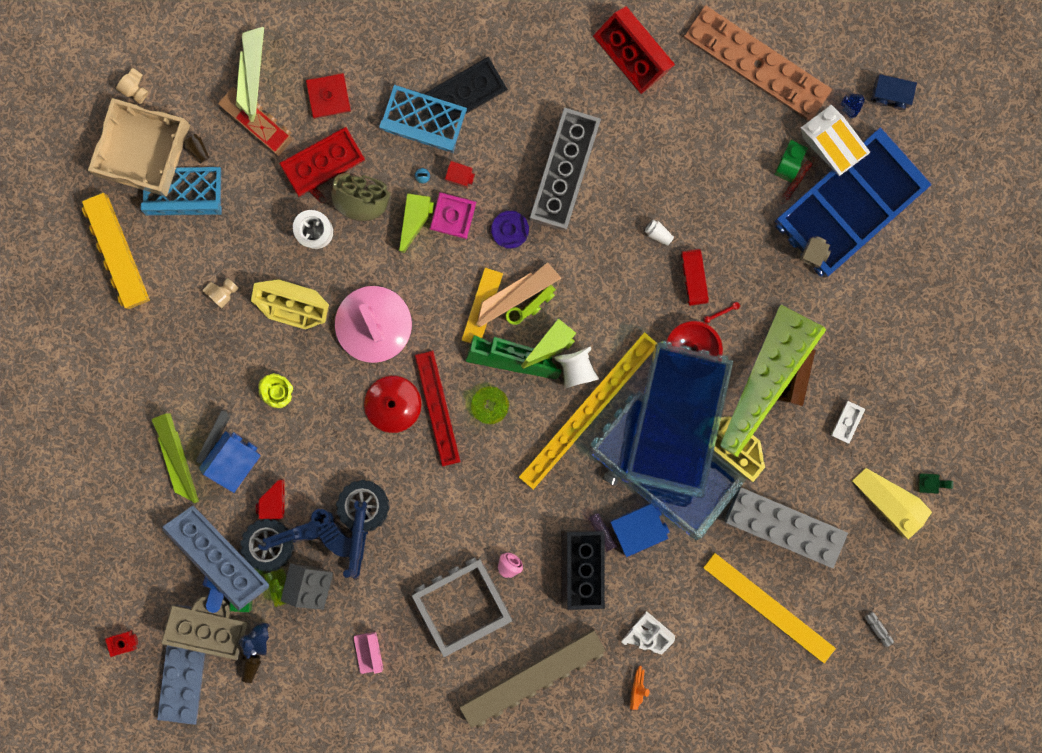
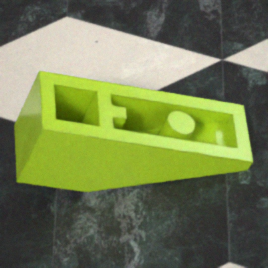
[399,194,434,253]
[521,319,576,368]

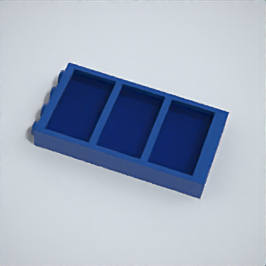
[775,127,932,278]

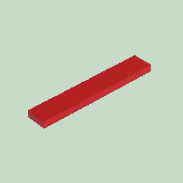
[415,351,461,467]

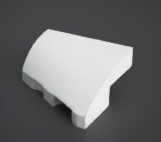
[621,611,675,654]

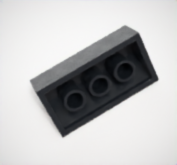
[561,530,605,610]

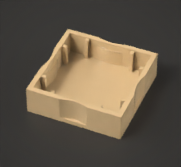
[88,98,190,197]

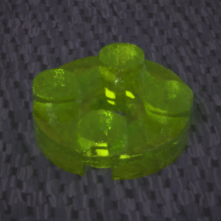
[471,386,509,424]

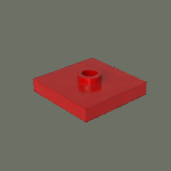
[306,73,351,119]

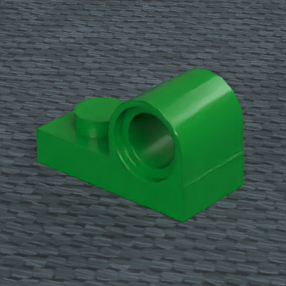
[774,140,808,183]

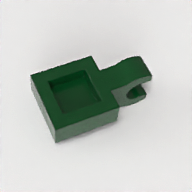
[918,473,954,494]

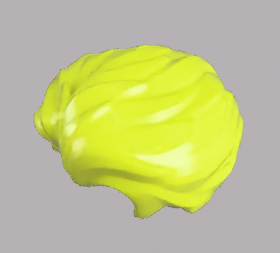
[258,373,293,408]

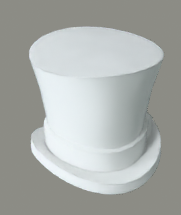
[293,210,333,249]
[554,347,599,389]

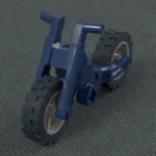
[240,480,389,580]

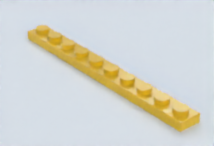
[519,332,659,490]

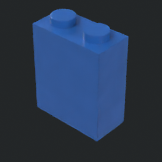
[199,431,261,493]
[610,502,670,557]

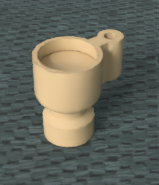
[116,68,149,104]
[202,278,239,308]

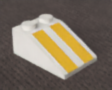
[801,105,870,176]

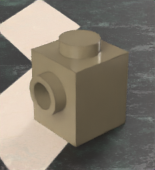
[800,236,830,268]

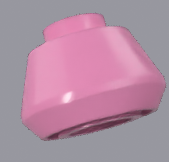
[498,553,523,578]

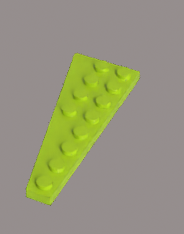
[720,305,826,457]

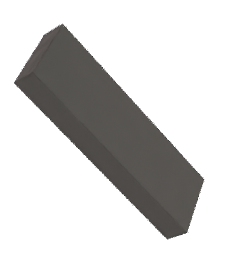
[196,410,232,464]

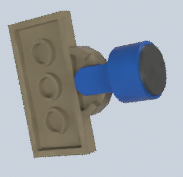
[161,576,247,660]

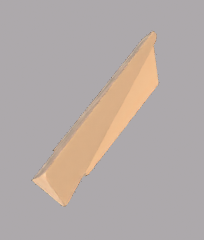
[476,263,561,327]

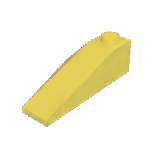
[852,468,932,539]

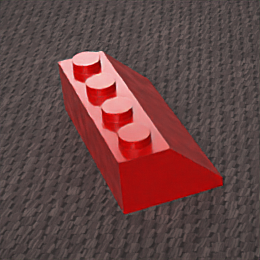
[593,6,675,94]

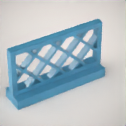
[379,85,467,153]
[141,167,222,216]

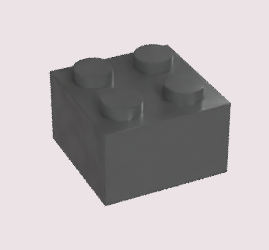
[281,563,333,610]

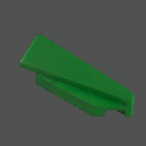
[466,335,562,379]

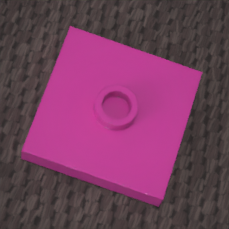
[430,192,477,240]

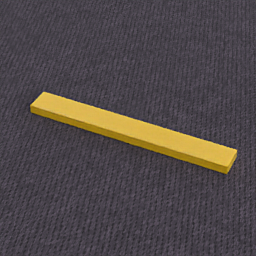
[703,552,836,663]

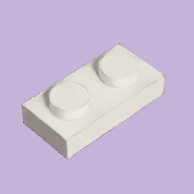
[830,401,865,444]

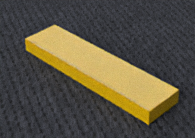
[462,268,503,343]

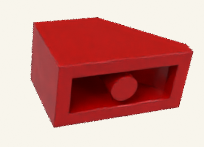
[256,479,285,519]

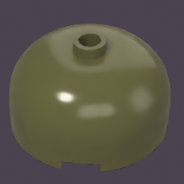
[331,173,391,221]

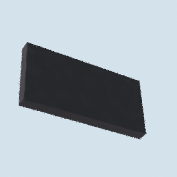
[424,56,508,128]

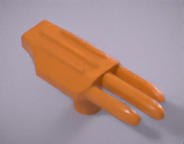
[630,666,650,710]

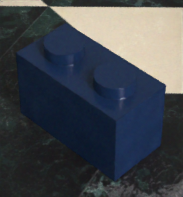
[871,74,917,110]

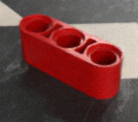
[681,249,709,306]

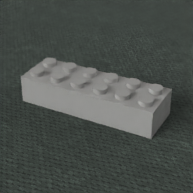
[530,107,601,232]
[723,486,848,568]

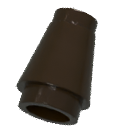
[184,134,210,164]
[241,654,261,683]

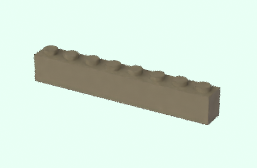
[460,629,606,728]

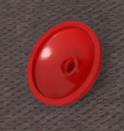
[665,321,723,379]
[364,376,422,433]

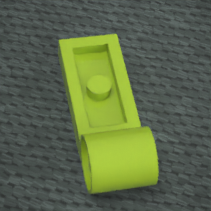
[505,285,556,325]

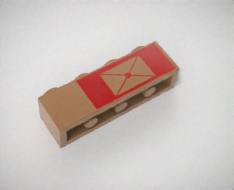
[218,87,293,157]

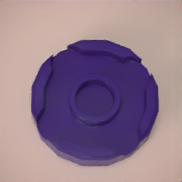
[491,211,529,249]

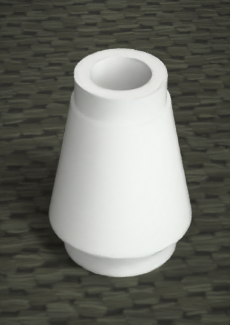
[644,220,674,246]

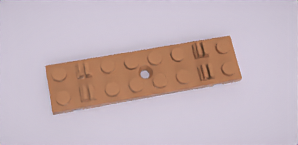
[684,5,832,121]

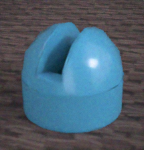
[415,168,430,184]

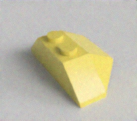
[251,280,329,329]
[692,416,765,482]

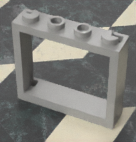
[412,557,513,657]

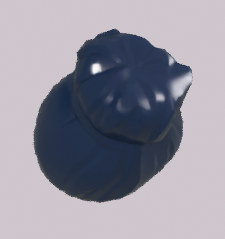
[239,623,270,659]

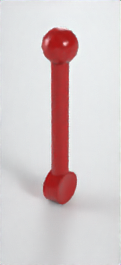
[703,302,740,324]

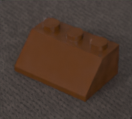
[777,349,816,406]

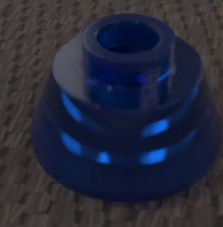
[840,93,865,119]

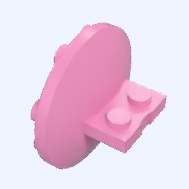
[335,286,412,363]

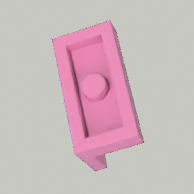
[354,632,383,674]

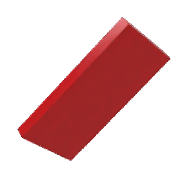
[279,127,365,197]

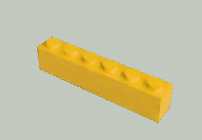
[82,193,150,309]

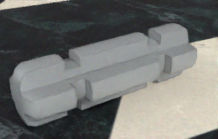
[865,612,894,647]

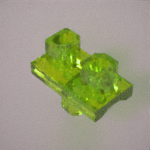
[264,568,287,607]

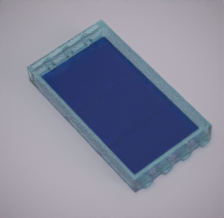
[624,341,733,498]
[589,391,746,541]

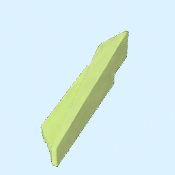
[235,27,264,122]

